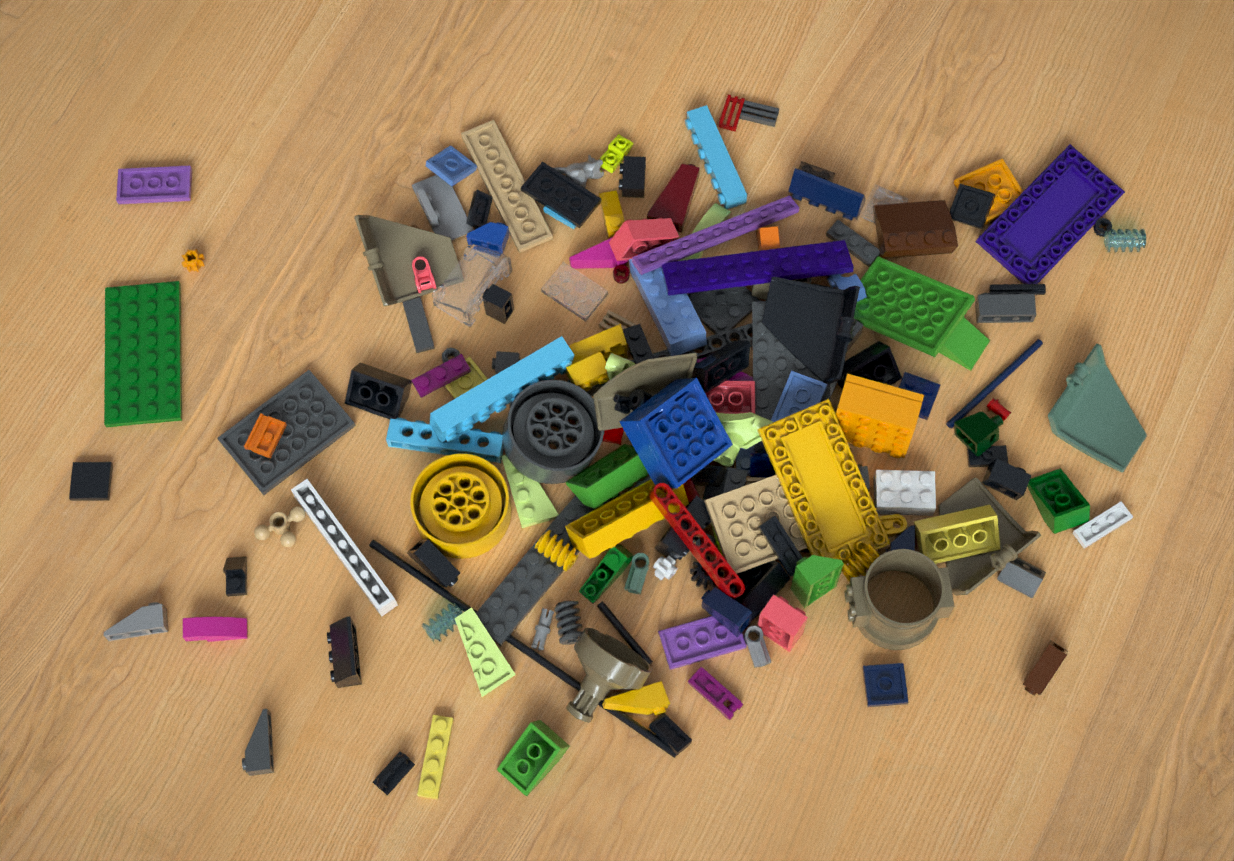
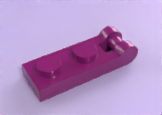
[688,667,743,720]

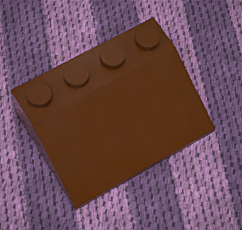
[873,200,958,258]

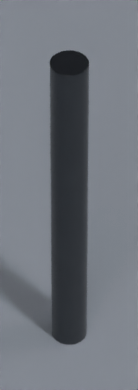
[597,601,653,665]

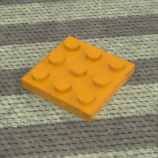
[954,158,1023,225]

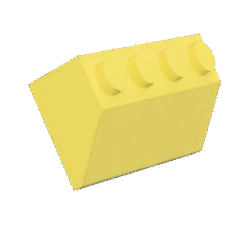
[914,505,1001,564]

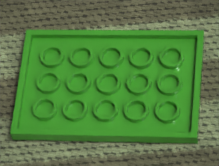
[854,257,975,357]

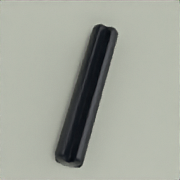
[989,284,1046,295]

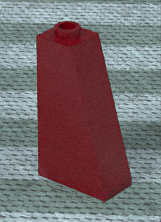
[647,164,700,233]

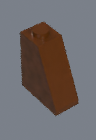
[1023,640,1068,696]

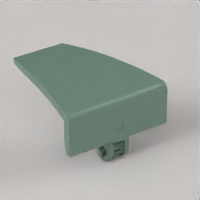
[1048,343,1147,472]

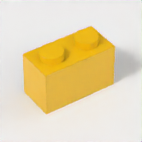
[566,351,609,392]

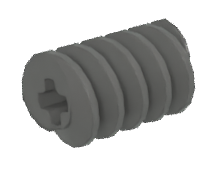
[554,601,582,645]

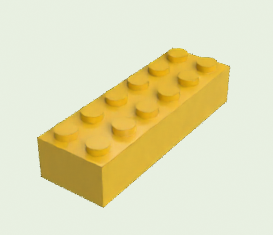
[565,479,689,559]

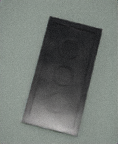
[521,162,601,228]

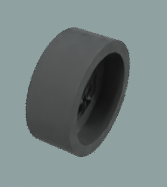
[502,380,604,484]

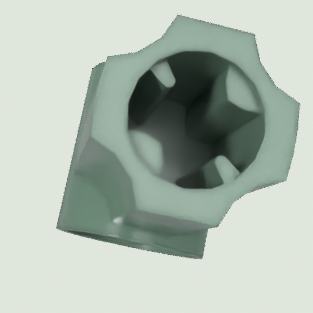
[624,553,650,595]

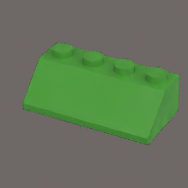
[566,444,648,508]
[791,555,844,608]

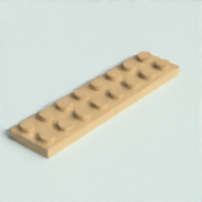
[461,120,553,253]

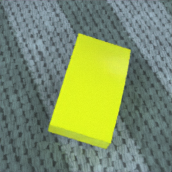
[600,134,634,173]

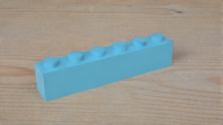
[685,105,747,210]

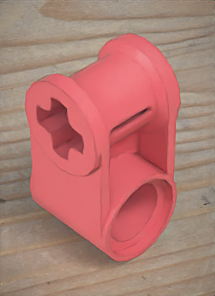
[412,257,437,293]

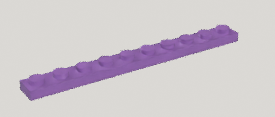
[632,195,799,275]

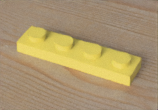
[417,715,454,799]

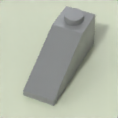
[104,602,168,641]

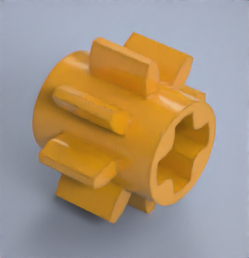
[181,249,205,272]

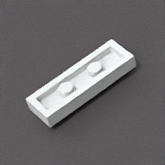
[1073,501,1133,549]

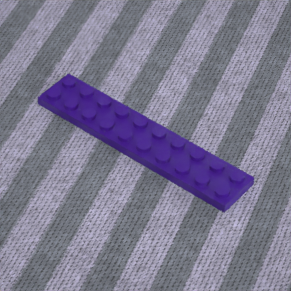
[661,240,854,296]

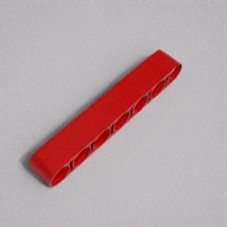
[650,483,745,599]

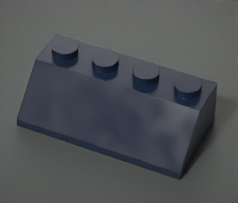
[788,168,866,221]

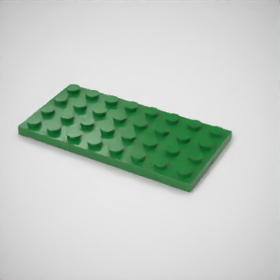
[104,281,182,427]

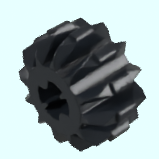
[690,556,724,590]

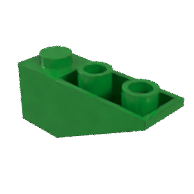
[579,544,634,604]

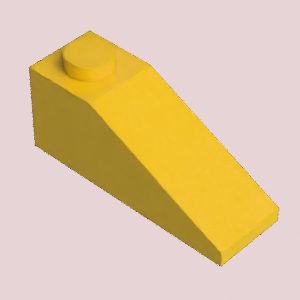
[599,190,625,239]
[602,681,670,715]

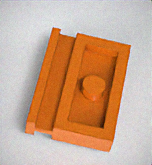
[244,413,287,459]

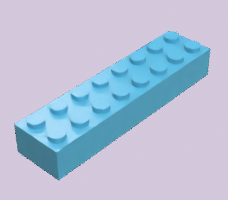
[430,336,574,443]

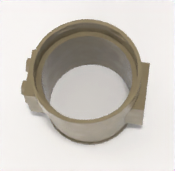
[844,549,955,650]

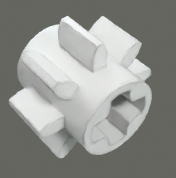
[653,556,678,581]

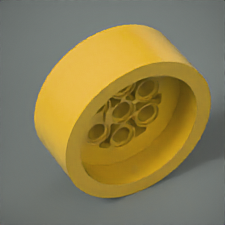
[410,454,511,559]

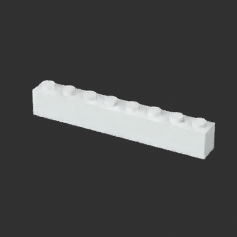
[291,479,398,617]

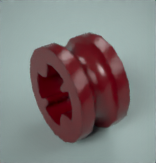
[613,265,630,284]

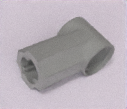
[744,626,771,668]

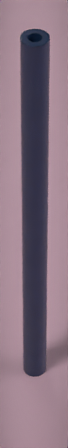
[946,339,1043,429]

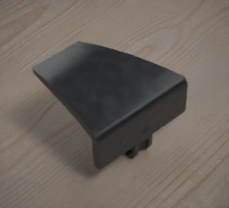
[762,277,860,384]

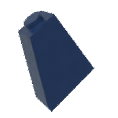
[701,587,752,638]

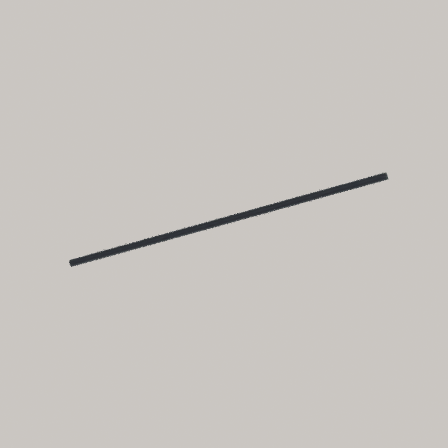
[369,540,677,758]

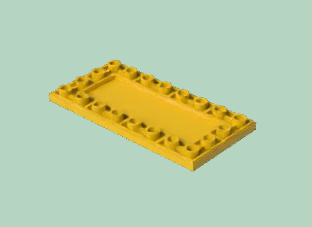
[757,399,890,564]

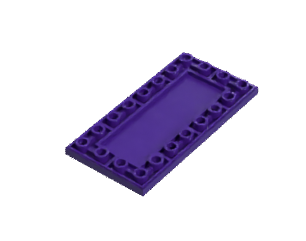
[975,144,1125,284]

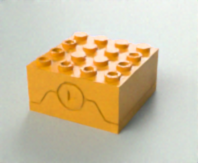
[836,374,924,458]

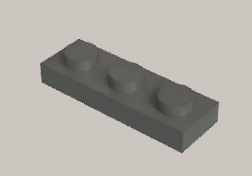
[826,220,880,267]

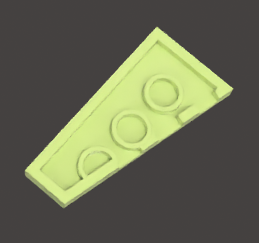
[501,455,559,528]
[455,607,516,697]

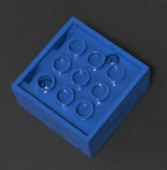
[619,378,733,488]

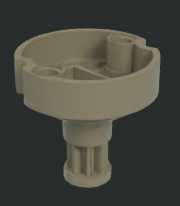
[566,628,652,723]

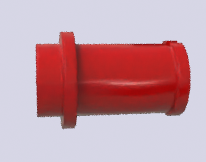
[986,398,1012,422]

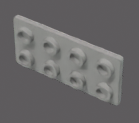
[412,175,473,240]

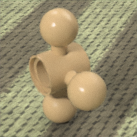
[254,507,305,547]

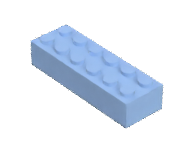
[629,259,707,356]

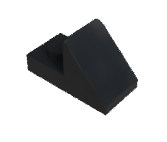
[223,556,247,597]

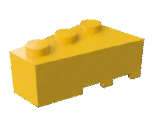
[569,324,627,364]

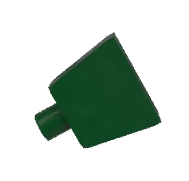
[954,412,1003,457]

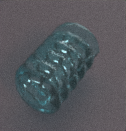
[1104,229,1146,252]
[422,603,462,644]

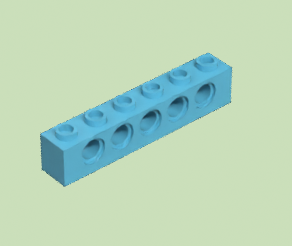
[386,418,504,463]

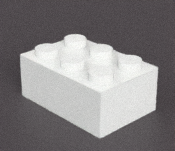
[874,470,936,516]

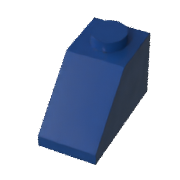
[466,222,510,254]

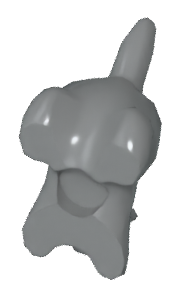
[554,155,604,188]

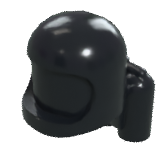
[613,389,653,414]

